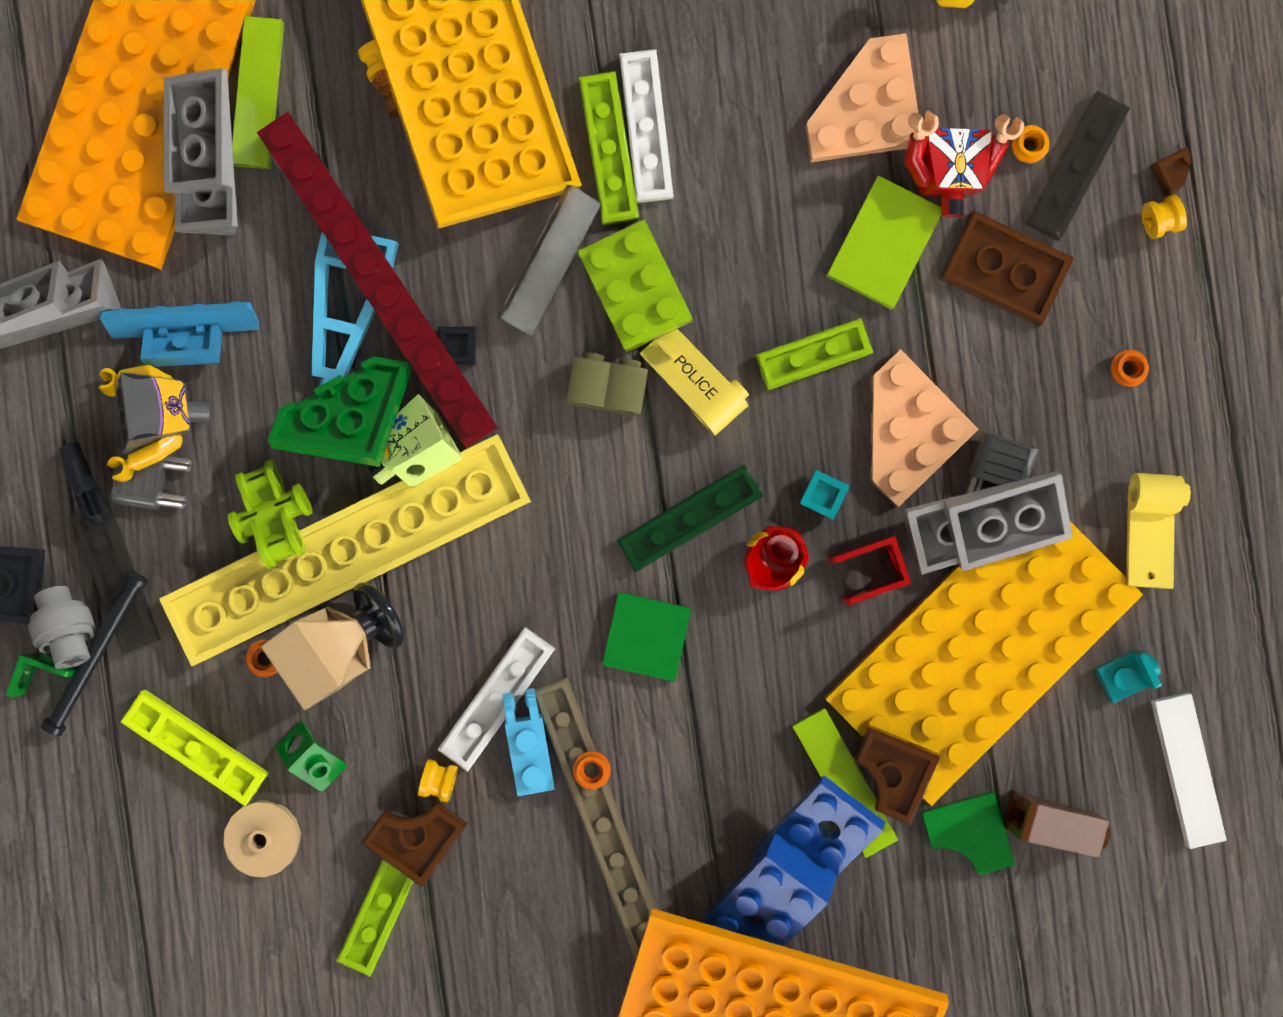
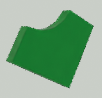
[920,791,1015,875]

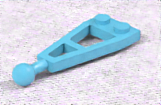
[312,232,399,387]

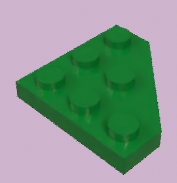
[267,356,412,467]

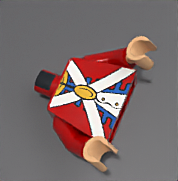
[904,111,1024,218]

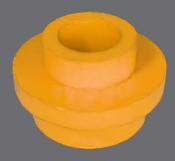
[1011,125,1050,163]

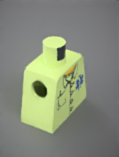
[368,394,462,486]

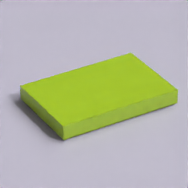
[826,176,941,310]

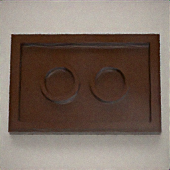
[939,210,1074,327]

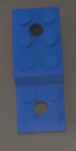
[703,775,885,947]

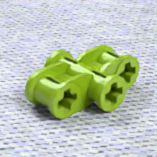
[228,459,313,569]

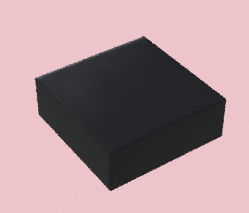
[438,327,477,366]

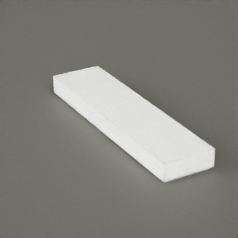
[619,49,673,203]
[438,627,556,772]
[1151,692,1227,849]

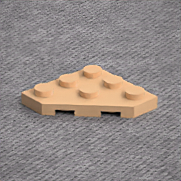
[805,33,918,162]
[870,349,979,508]

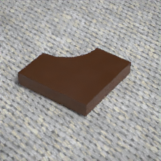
[854,724,940,825]
[361,801,468,888]

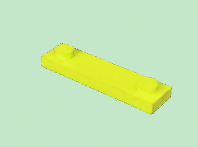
[121,690,269,806]

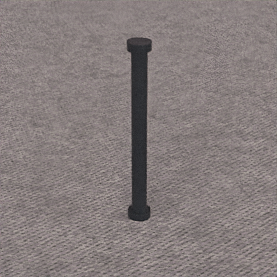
[41,571,148,736]

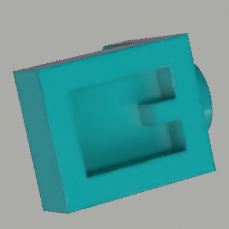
[1094,649,1162,703]

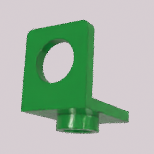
[6,652,78,698]
[276,721,347,791]

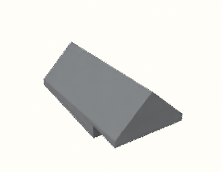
[164,68,238,236]
[0,259,121,349]
[903,471,1073,575]

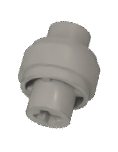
[28,586,96,669]

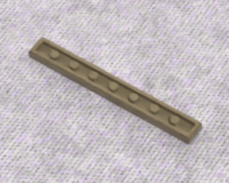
[535,677,657,959]

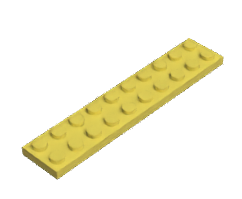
[159,434,531,667]

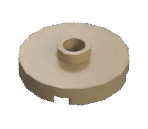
[223,800,301,877]

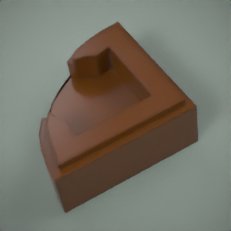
[1150,147,1191,197]

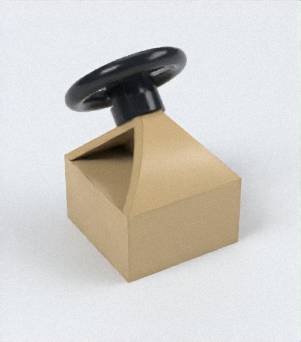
[261,582,404,711]

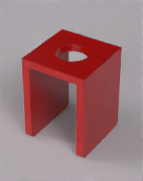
[826,536,911,605]

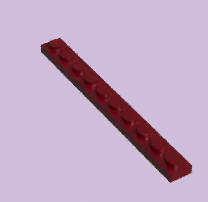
[257,112,499,449]

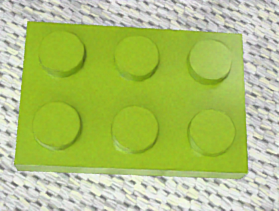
[577,219,693,353]

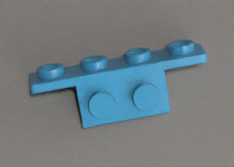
[100,301,259,367]

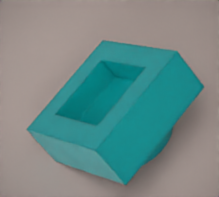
[799,470,850,520]

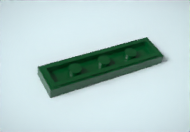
[617,464,764,573]

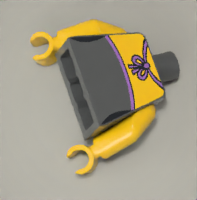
[98,365,210,482]

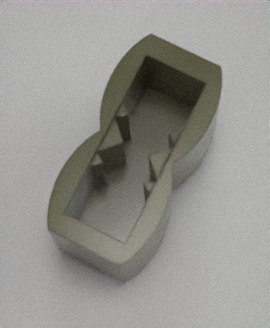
[566,352,648,417]

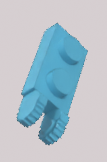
[502,688,555,796]

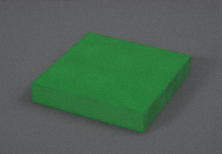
[602,592,692,682]

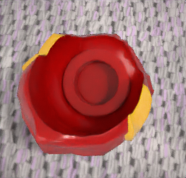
[743,525,809,591]

